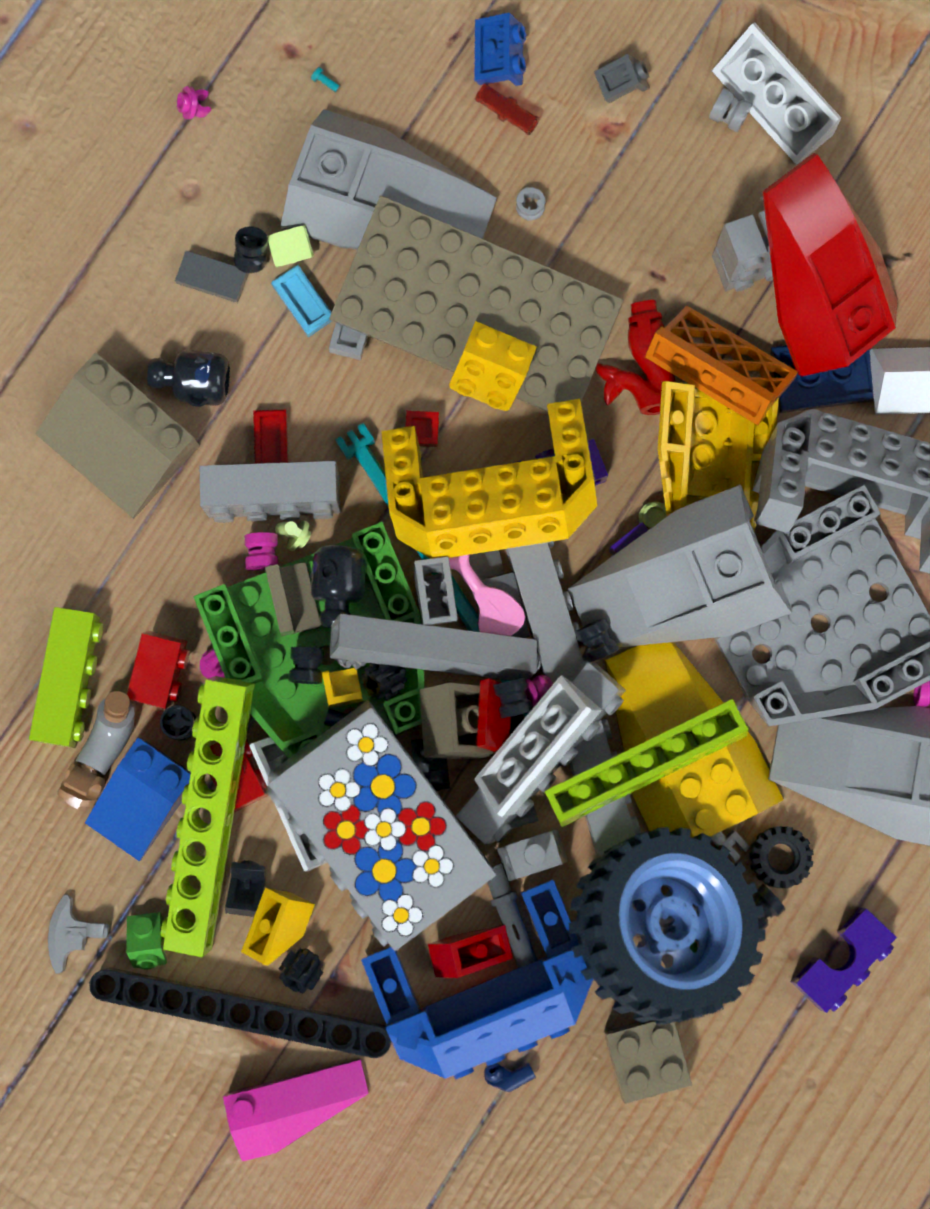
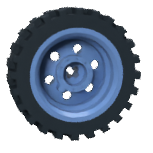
[569,827,766,1024]

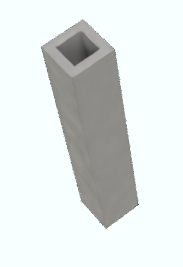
[330,614,541,681]

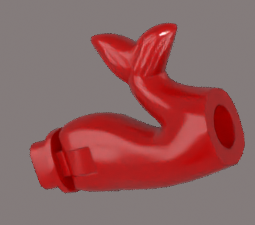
[595,299,675,415]

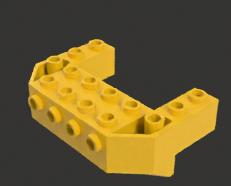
[381,398,597,559]

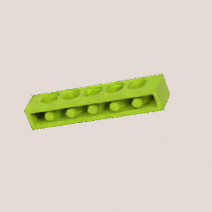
[545,699,749,827]

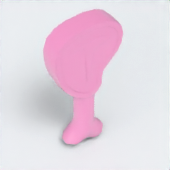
[449,555,525,636]

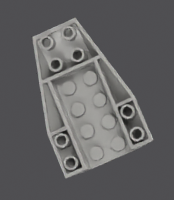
[281,109,496,249]
[568,484,793,648]
[768,706,930,846]

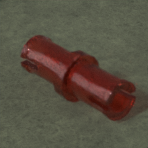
[475,83,539,135]

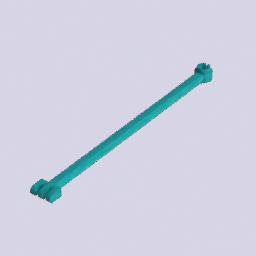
[335,422,529,718]

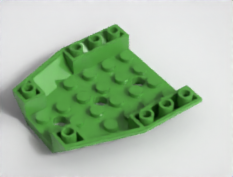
[193,522,425,759]

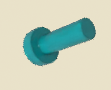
[311,67,340,92]

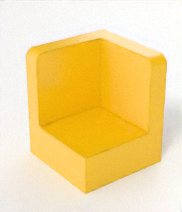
[322,668,363,708]

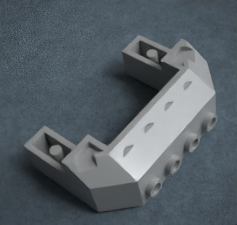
[752,409,930,574]

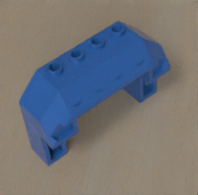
[361,880,594,1079]

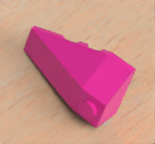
[223,1059,369,1161]

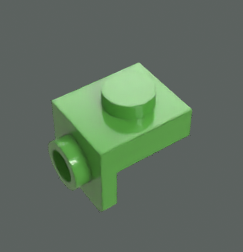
[126,912,167,970]

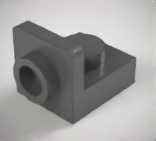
[594,54,649,103]

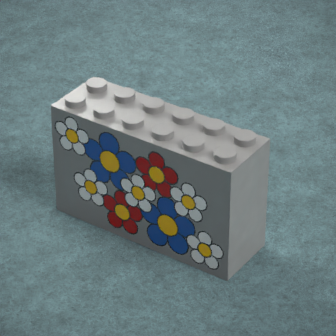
[267,700,496,951]

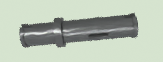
[487,863,538,968]

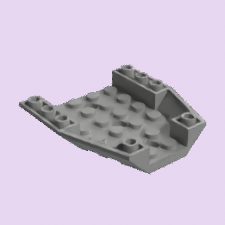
[714,485,930,726]

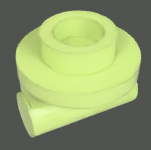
[275,520,311,551]

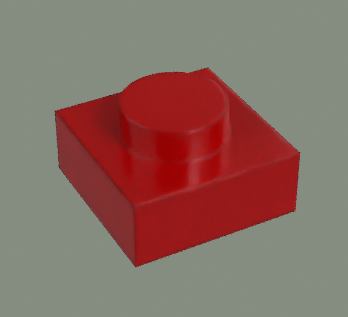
[405,410,439,447]

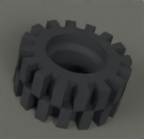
[749,826,814,888]

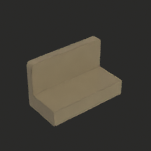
[265,563,321,637]

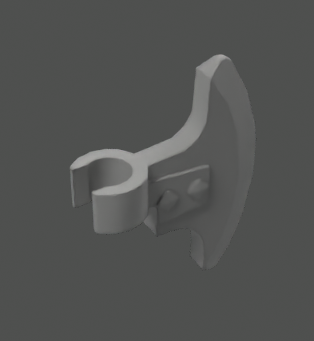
[48,894,109,974]

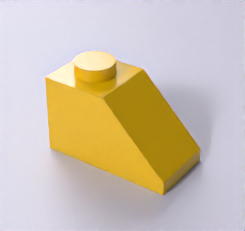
[241,887,315,966]

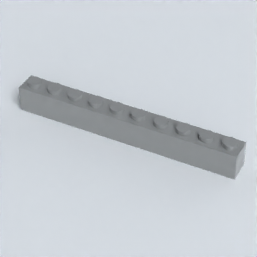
[506,541,641,856]

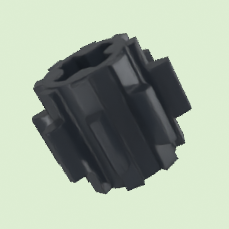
[362,663,407,701]
[279,947,323,994]

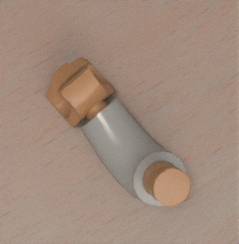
[57,691,135,809]

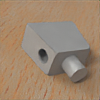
[414,557,458,625]
[497,829,568,881]

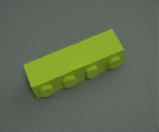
[29,607,103,748]

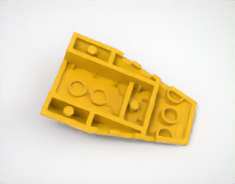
[657,381,779,532]
[605,642,784,838]

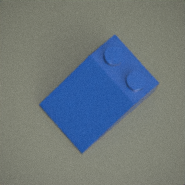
[85,737,191,861]

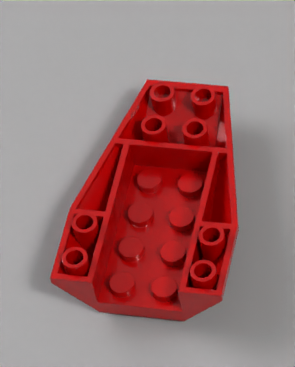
[762,153,897,376]

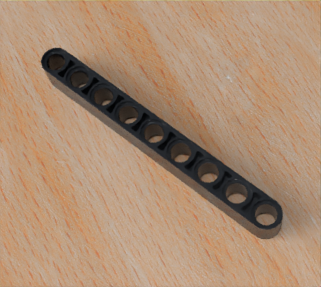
[89,968,392,1058]

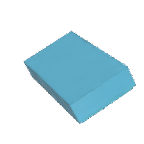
[271,265,333,338]

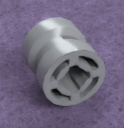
[709,89,753,133]

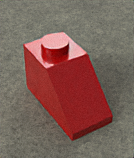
[428,925,513,978]

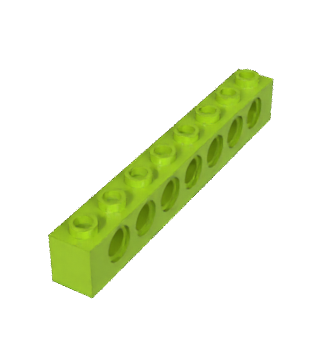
[161,676,255,958]

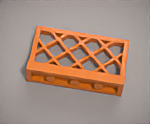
[645,305,798,425]

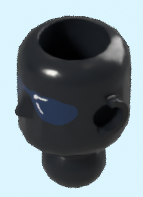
[147,350,230,407]
[309,545,367,628]

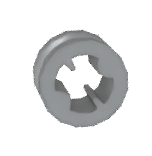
[516,188,545,221]

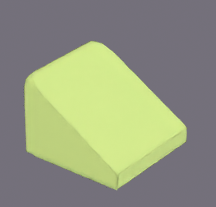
[267,225,314,267]

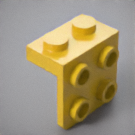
[449,321,537,411]

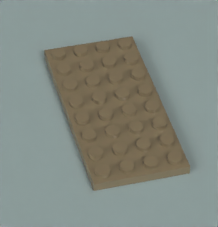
[329,195,623,412]

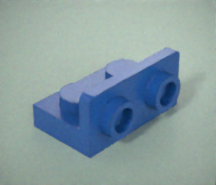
[474,13,526,86]

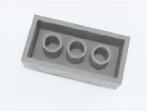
[200,461,341,523]

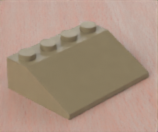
[35,352,199,519]

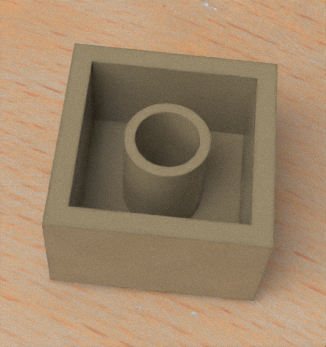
[420,683,496,760]
[603,1020,692,1104]

